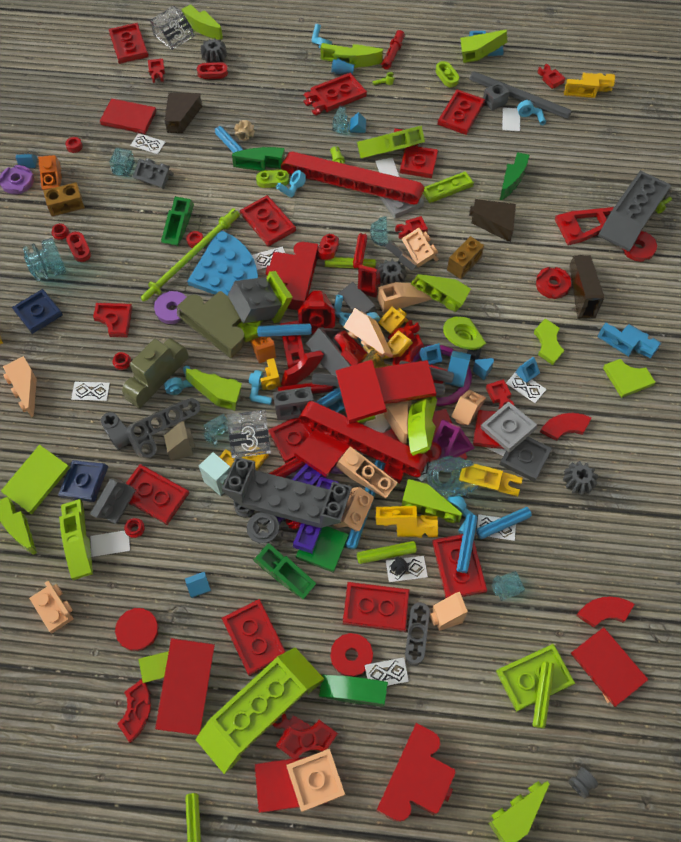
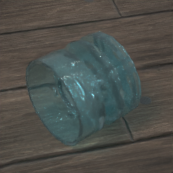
[23,237,66,282]

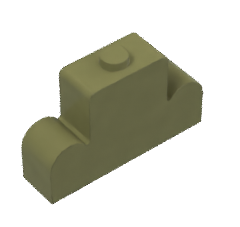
[177,291,244,359]
[122,338,189,409]

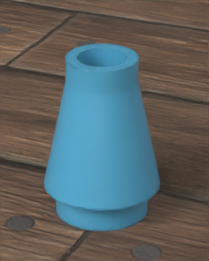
[331,59,354,75]

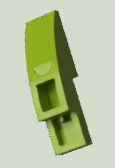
[320,43,383,68]
[357,125,425,158]
[408,396,437,455]
[59,499,93,580]

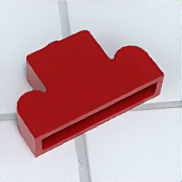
[266,242,318,310]
[376,723,455,822]

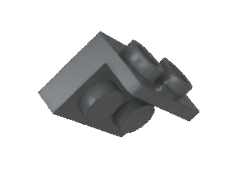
[132,158,174,189]
[90,478,136,524]

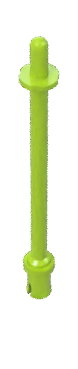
[141,208,240,302]

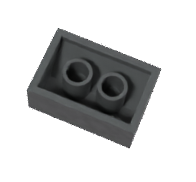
[307,328,367,375]

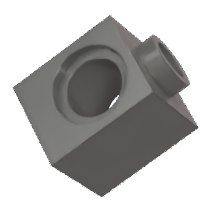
[483,82,510,111]

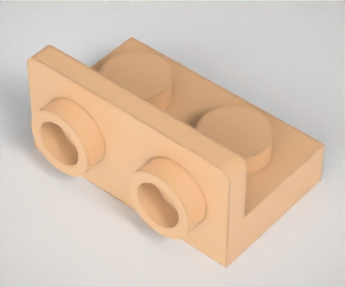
[402,228,439,268]
[334,487,374,531]
[29,581,74,633]

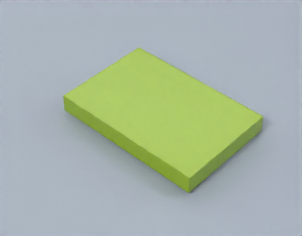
[1,444,70,514]
[496,644,575,712]

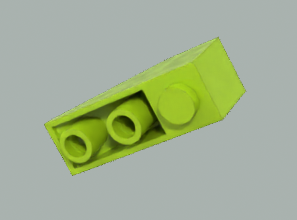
[460,29,508,63]
[411,274,471,312]
[186,369,242,411]
[401,479,462,523]
[489,781,549,842]

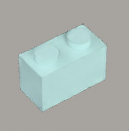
[199,452,231,496]

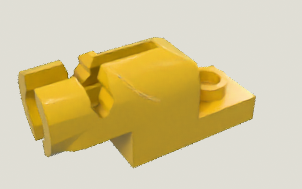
[564,72,615,98]
[459,461,523,497]
[376,506,438,538]

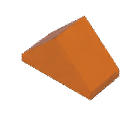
[250,336,276,364]

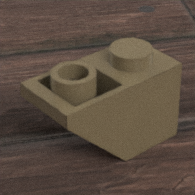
[164,421,195,461]

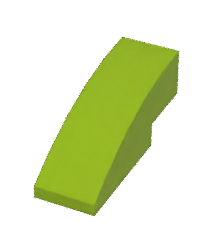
[181,5,223,40]
[0,497,37,555]

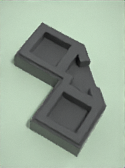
[385,240,417,271]

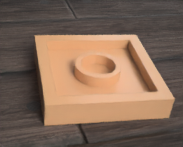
[287,749,345,812]

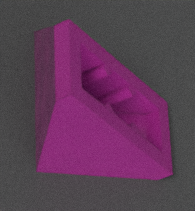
[433,419,475,463]

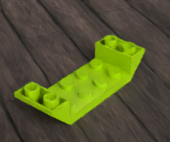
[195,647,324,775]

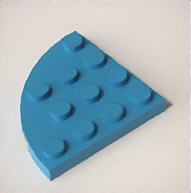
[187,230,258,296]

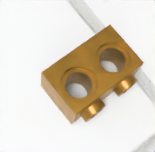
[43,182,85,217]
[447,236,484,279]

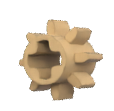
[234,120,255,141]

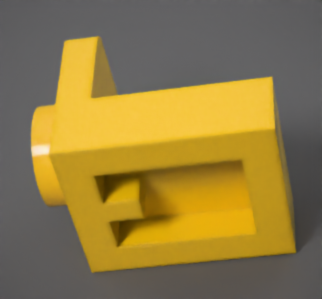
[378,306,409,334]
[260,358,281,390]

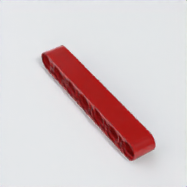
[299,401,429,477]

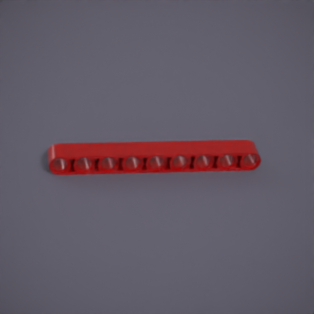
[281,151,425,205]

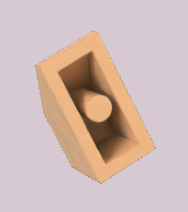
[451,389,486,425]
[430,592,468,631]

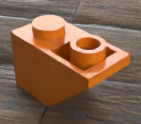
[38,155,62,190]

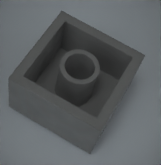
[228,277,281,323]

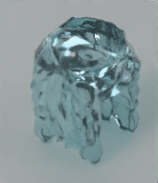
[427,456,478,497]

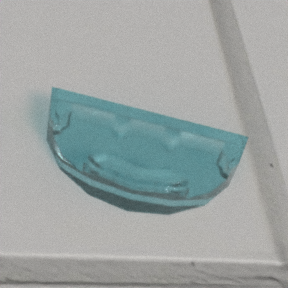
[370,216,388,247]

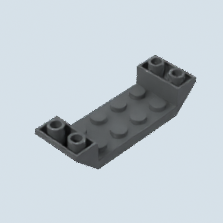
[598,170,672,251]
[222,457,352,528]

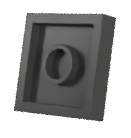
[499,437,552,482]

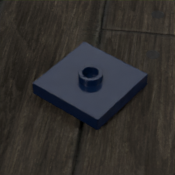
[12,289,63,334]
[58,460,108,502]

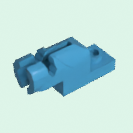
[598,323,661,359]

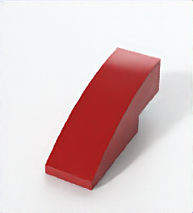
[358,265,381,298]

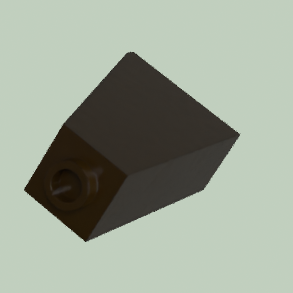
[569,255,604,319]

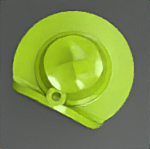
[443,317,487,350]

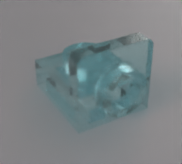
[332,106,349,135]
[203,414,229,447]
[492,571,525,601]

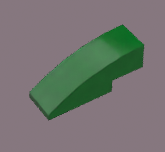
[232,147,285,171]
[500,152,530,200]
[161,196,194,246]
[253,543,317,600]
[319,675,388,707]

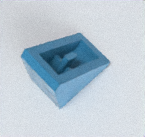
[445,351,471,387]

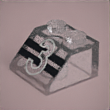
[150,6,196,50]
[227,410,271,458]

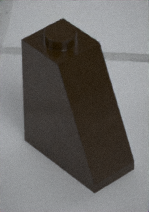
[165,93,202,133]
[469,199,516,242]

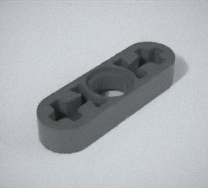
[405,602,430,666]

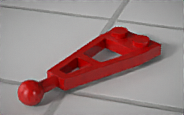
[555,207,614,246]

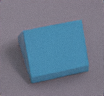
[350,112,366,133]
[16,154,37,168]
[419,343,442,365]
[515,357,540,383]
[473,358,494,380]
[185,571,211,598]

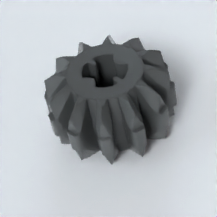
[201,38,227,63]
[378,258,407,286]
[563,461,598,496]

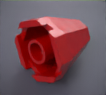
[298,291,335,335]

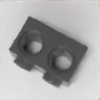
[273,386,314,421]

